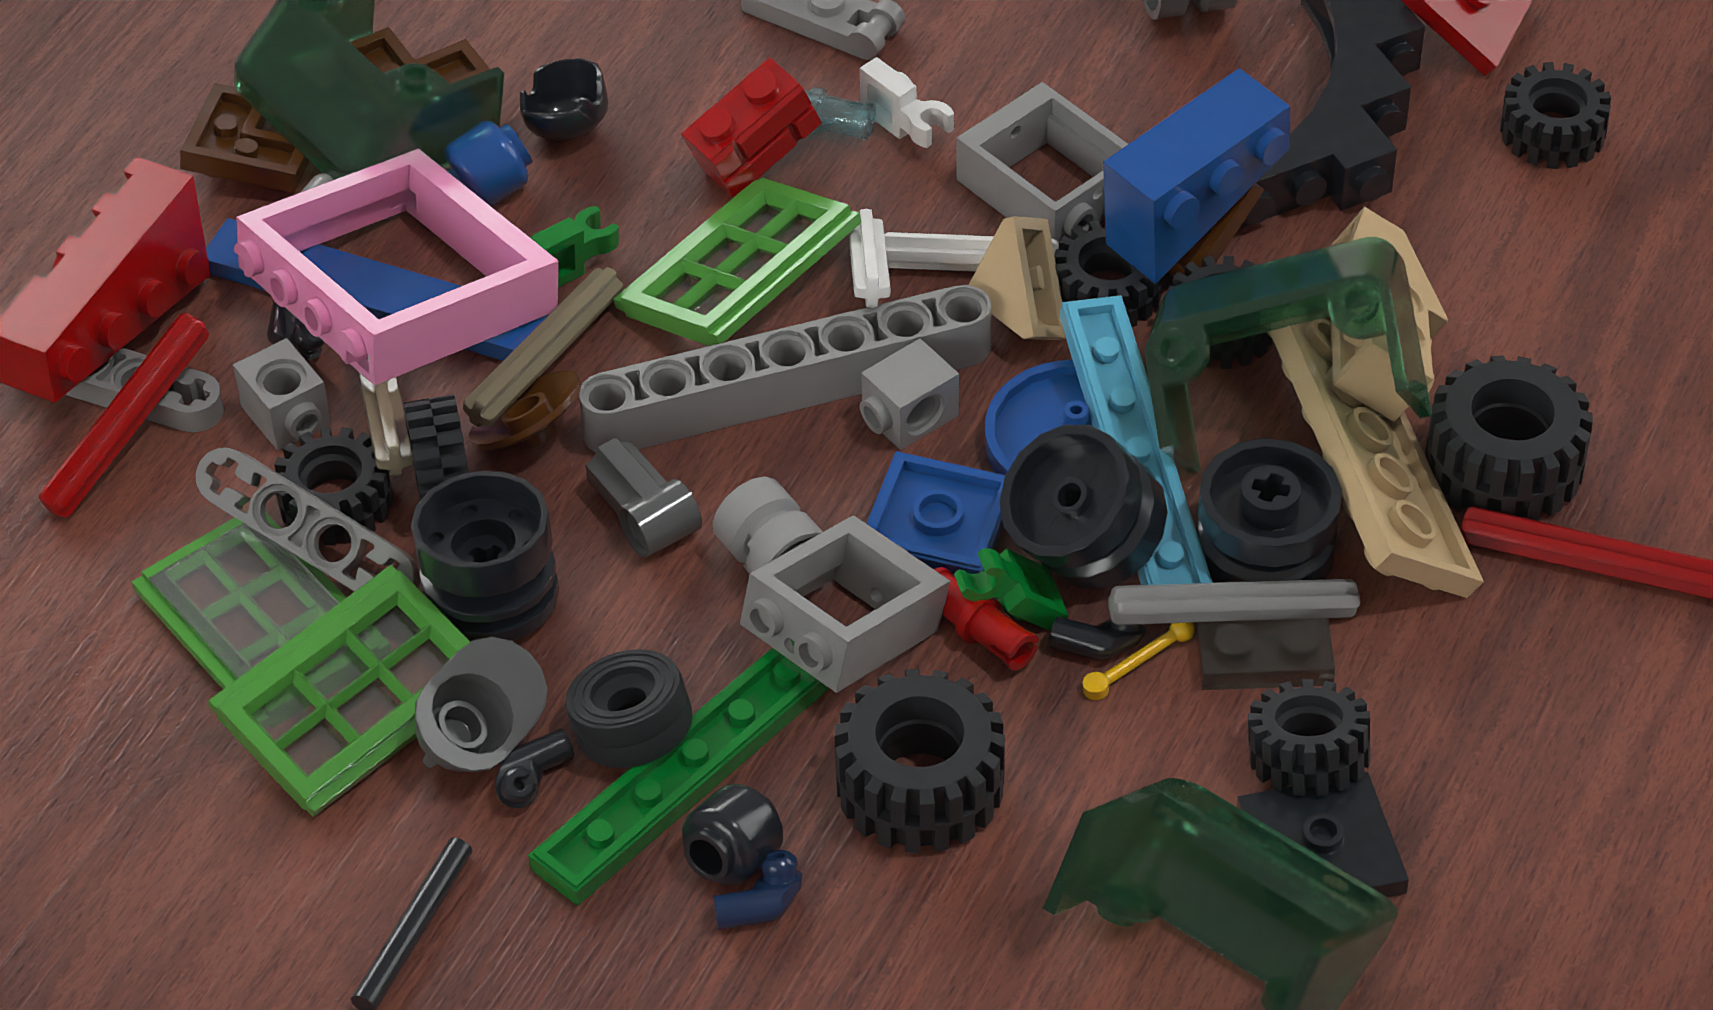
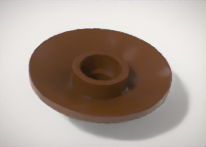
[469,371,581,450]

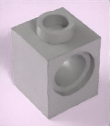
[233,338,331,451]
[860,338,959,450]

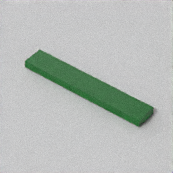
[528,639,829,906]

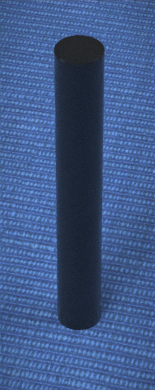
[351,837,473,1010]

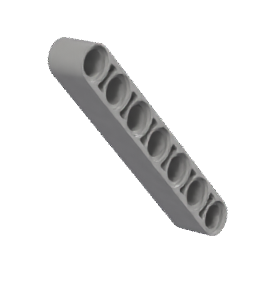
[579,285,992,452]

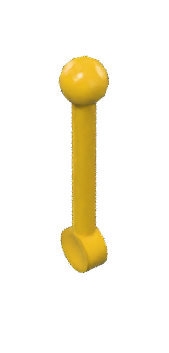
[1083,622,1195,701]

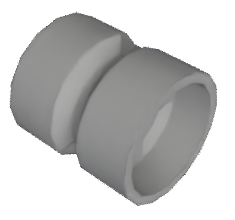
[713,476,823,574]

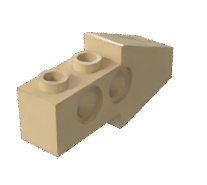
[1310,207,1448,422]

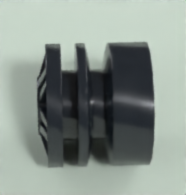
[411,471,559,642]

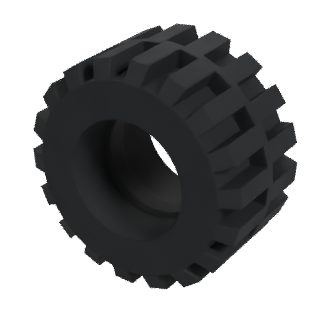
[1425,355,1593,521]
[834,669,1005,853]

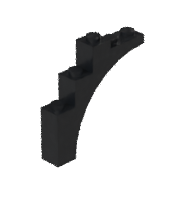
[1238,0,1425,230]

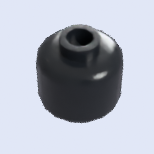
[682,784,783,886]

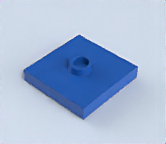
[866,451,1005,576]

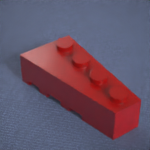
[0,157,211,403]

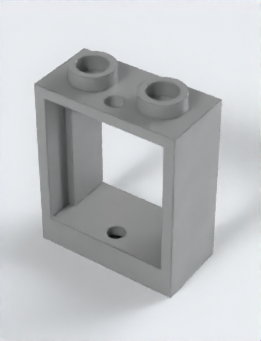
[956,82,1128,244]
[740,515,950,693]

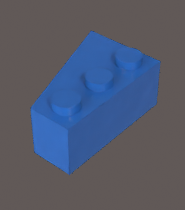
[1103,68,1290,284]

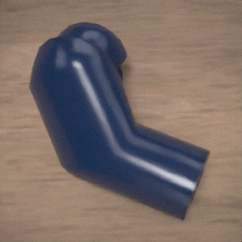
[713,850,803,930]

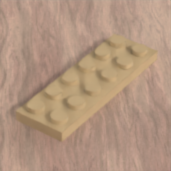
[1252,277,1484,598]

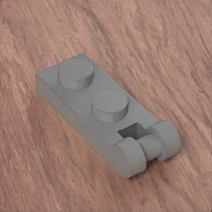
[741,0,906,60]

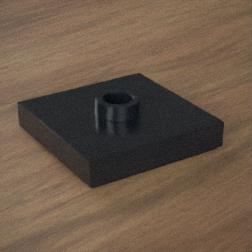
[1236,772,1409,919]

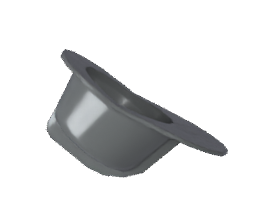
[415,637,547,772]

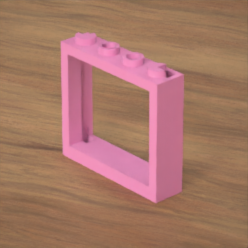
[234,148,558,386]

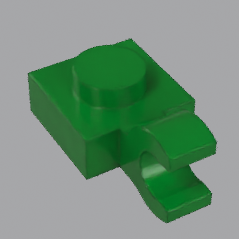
[529,206,619,288]
[954,548,1069,631]

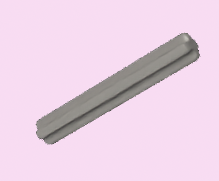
[1108,579,1360,625]

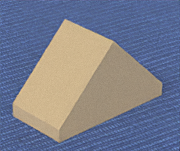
[969,216,1066,340]

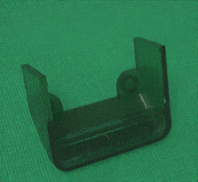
[234,0,505,180]
[1145,237,1433,473]
[1043,778,1398,1010]

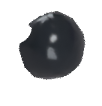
[519,58,608,142]

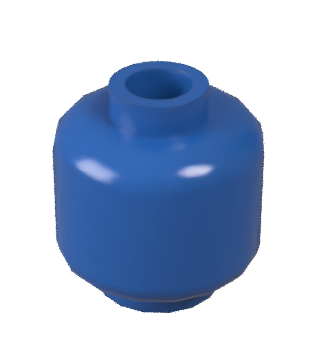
[445,121,533,207]

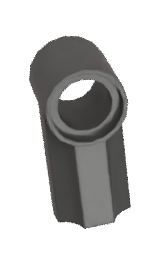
[585,438,702,558]

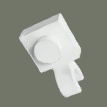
[860,57,954,148]

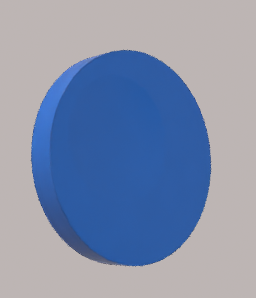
[985,360,1167,475]

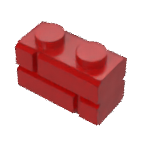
[681,58,822,198]

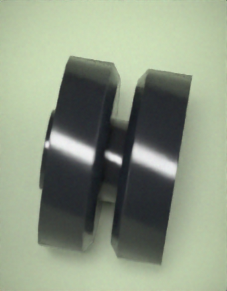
[999,425,1168,589]
[1196,438,1342,583]

